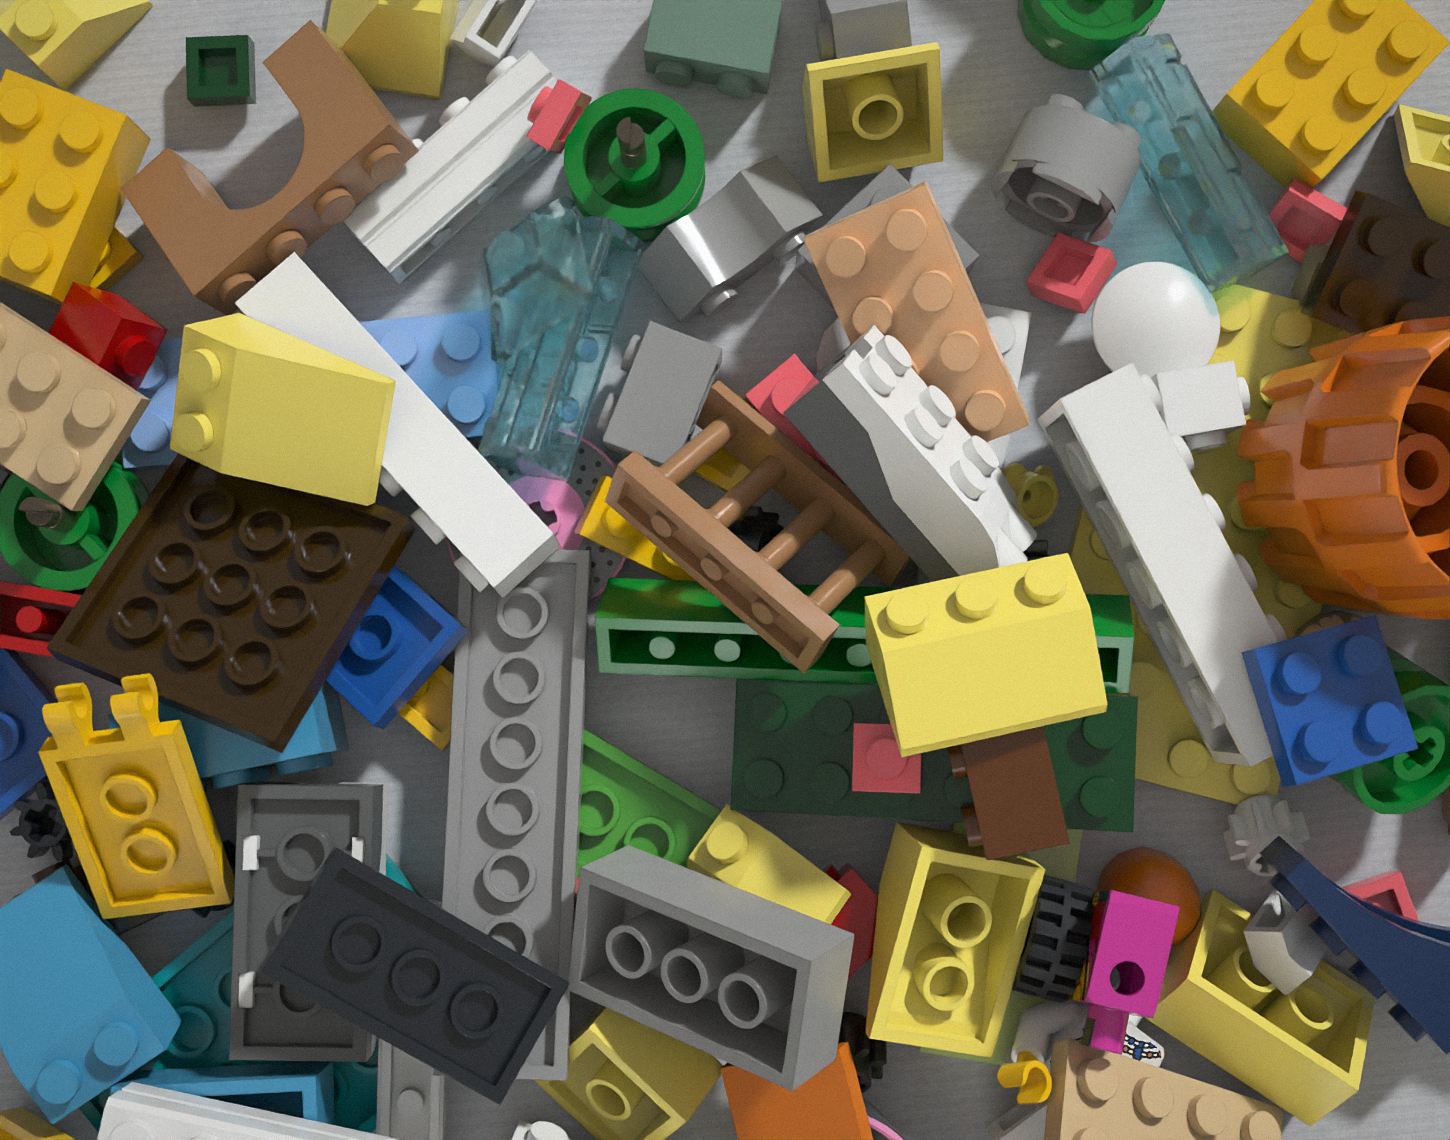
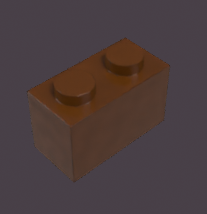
[947,726,1070,860]

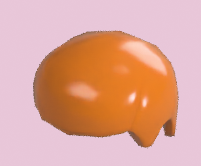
[1096,846,1202,948]

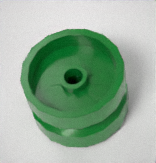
[1018,0,1165,70]
[1328,646,1450,814]

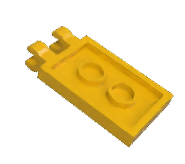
[38,673,235,919]

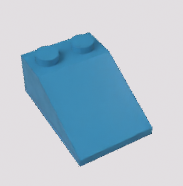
[0,864,183,1125]

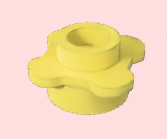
[1002,462,1058,528]

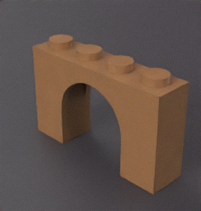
[121,20,419,316]

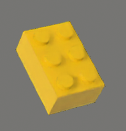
[1207,0,1450,188]
[0,69,151,305]

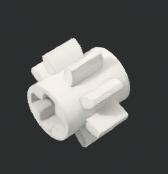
[1223,795,1311,877]

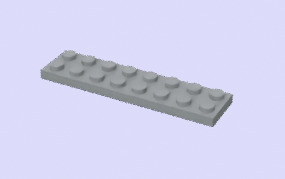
[433,549,592,1081]

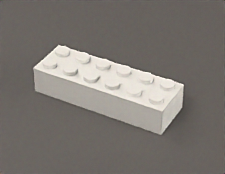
[1037,362,1287,767]

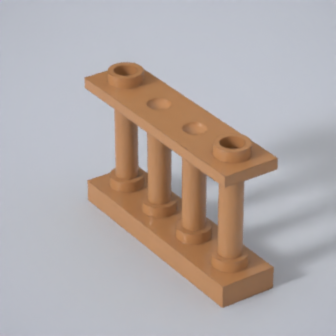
[605,380,910,674]

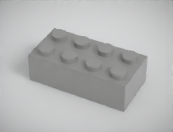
[567,845,855,1091]

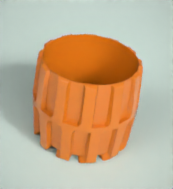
[1236,316,1450,619]

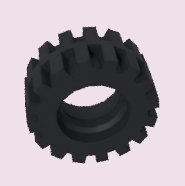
[1012,875,1094,1003]

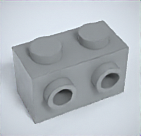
[597,321,722,467]

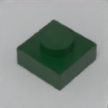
[185,35,256,107]

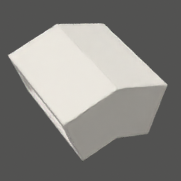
[449,0,538,67]
[1243,889,1329,996]

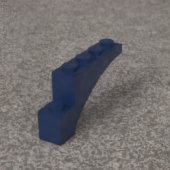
[1259,836,1450,1055]

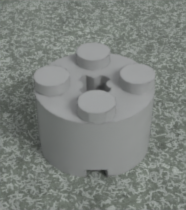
[991,94,1142,242]

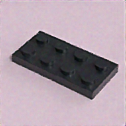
[259,846,570,1105]

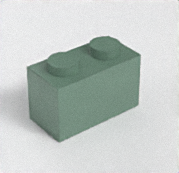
[643,0,782,98]

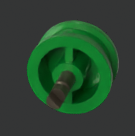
[564,88,706,243]
[0,461,150,594]

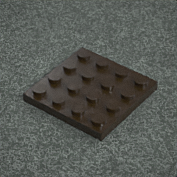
[47,453,416,753]

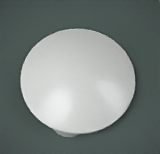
[1091,262,1220,378]

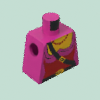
[1068,890,1180,1055]

